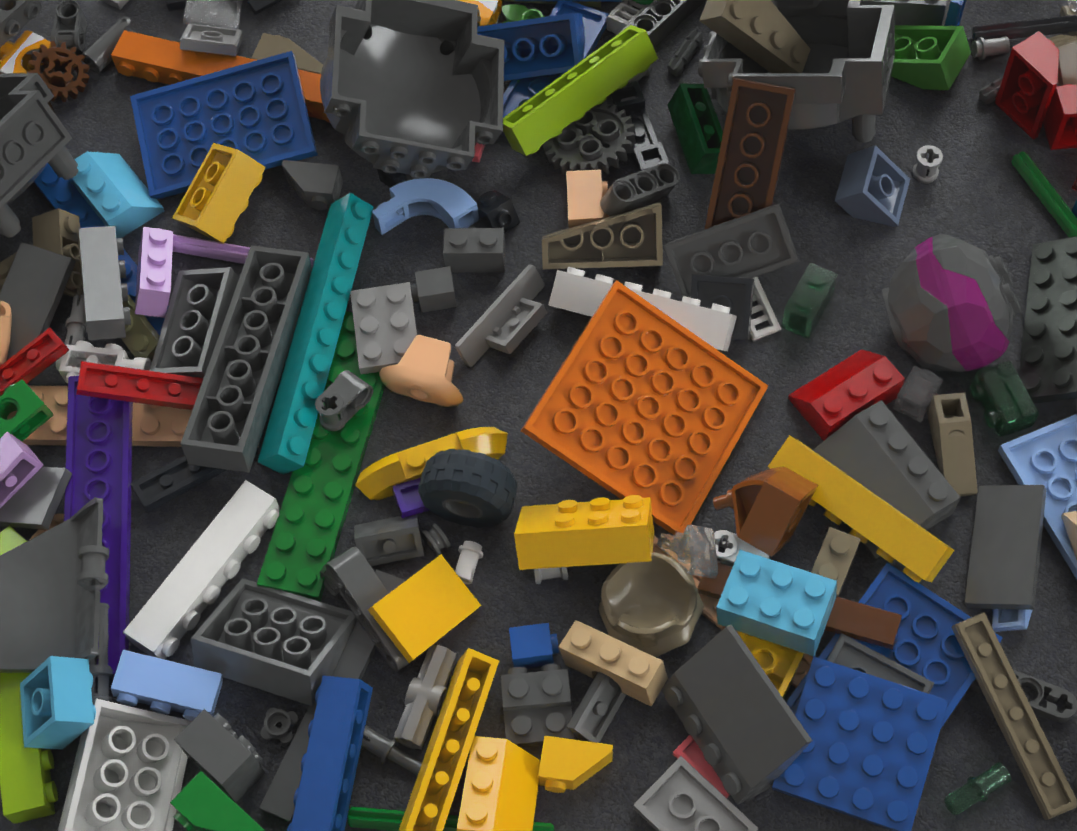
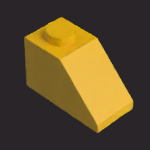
[538,736,613,793]

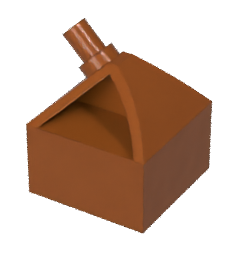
[713,466,818,557]

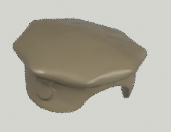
[599,552,704,658]

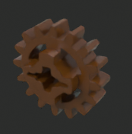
[27,41,90,102]

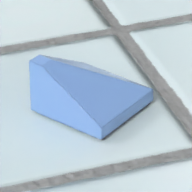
[992,609,1032,632]

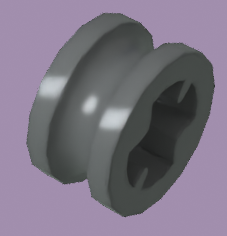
[421,523,451,556]

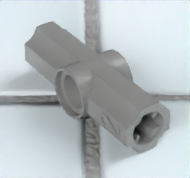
[394,645,457,750]

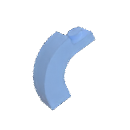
[372,178,479,235]

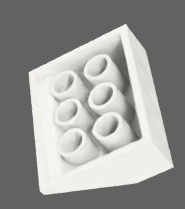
[58,698,192,831]

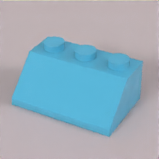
[69,151,165,238]

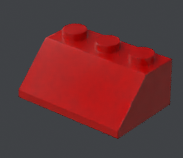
[995,31,1059,140]
[788,349,905,441]

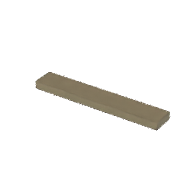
[951,612,1077,820]

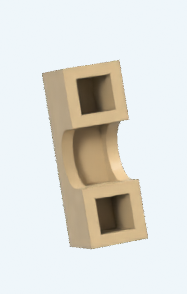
[559,620,668,706]

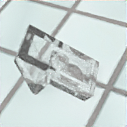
[657,525,719,578]

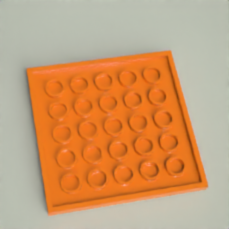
[521,280,768,539]

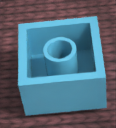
[20,656,96,750]

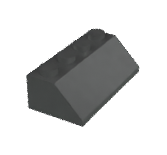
[149,267,239,378]

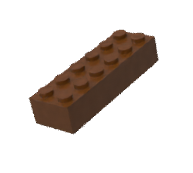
[704,78,796,230]

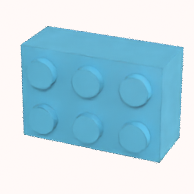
[716,550,837,656]

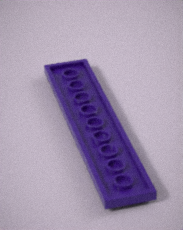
[64,376,133,677]

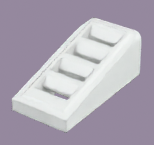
[606,0,649,34]
[750,277,781,342]

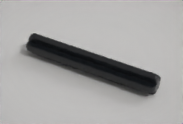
[972,15,1077,41]

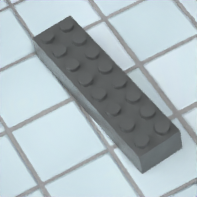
[181,245,312,473]

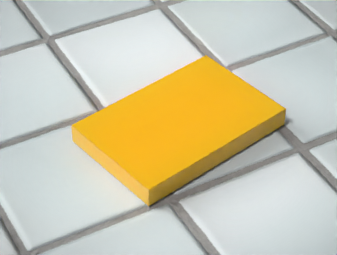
[368,554,481,663]

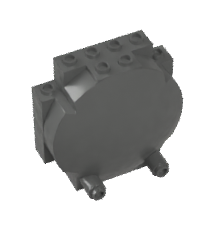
[320,0,504,178]
[698,0,895,143]
[0,73,79,238]

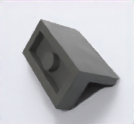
[354,514,424,566]

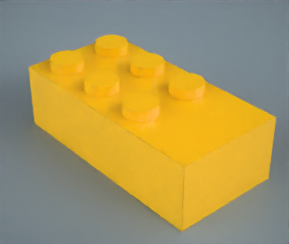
[514,495,654,570]

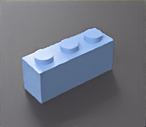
[111,650,223,721]

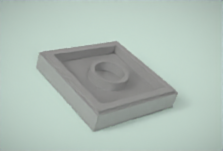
[180,23,243,56]

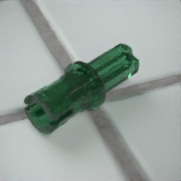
[944,762,1011,815]

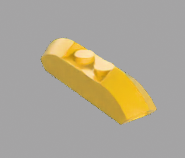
[355,427,508,500]

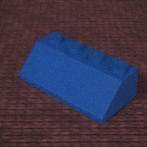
[477,13,585,81]

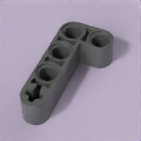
[319,547,425,672]

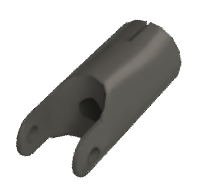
[81,17,137,73]

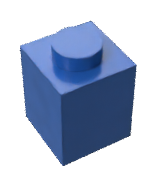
[509,623,559,669]

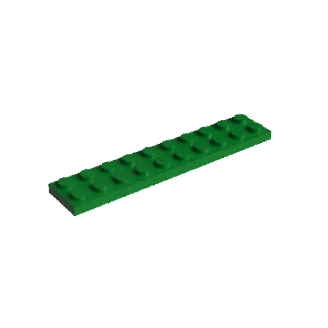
[257,312,385,601]

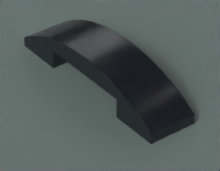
[611,81,670,171]

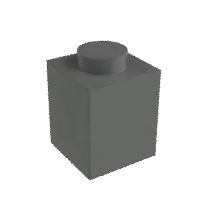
[411,266,457,313]

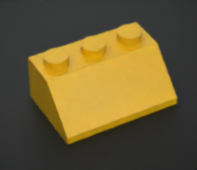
[172,143,266,243]
[457,736,541,831]

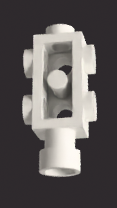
[56,340,151,383]

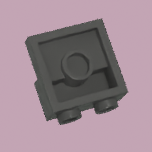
[501,664,574,747]

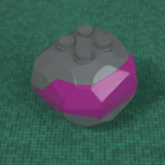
[882,234,1021,372]

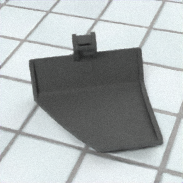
[0,497,109,673]

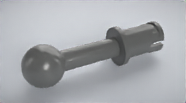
[361,725,422,776]

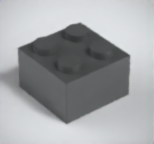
[174,709,265,803]

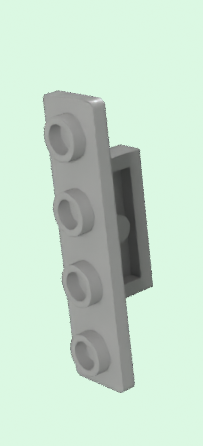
[455,264,548,367]

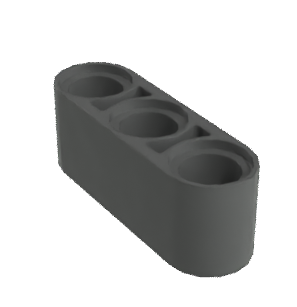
[600,163,680,216]

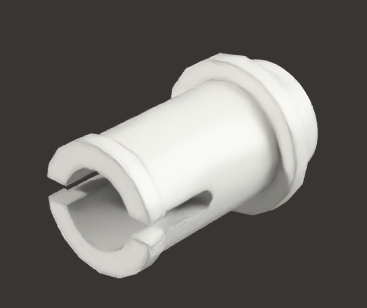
[455,541,483,584]

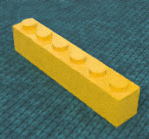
[768,435,955,583]
[399,648,499,831]

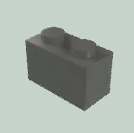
[443,228,506,273]

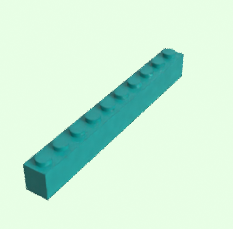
[258,193,374,475]

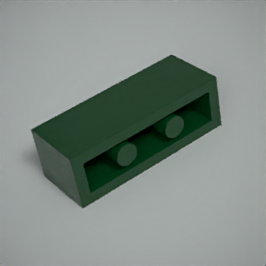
[667,83,723,174]

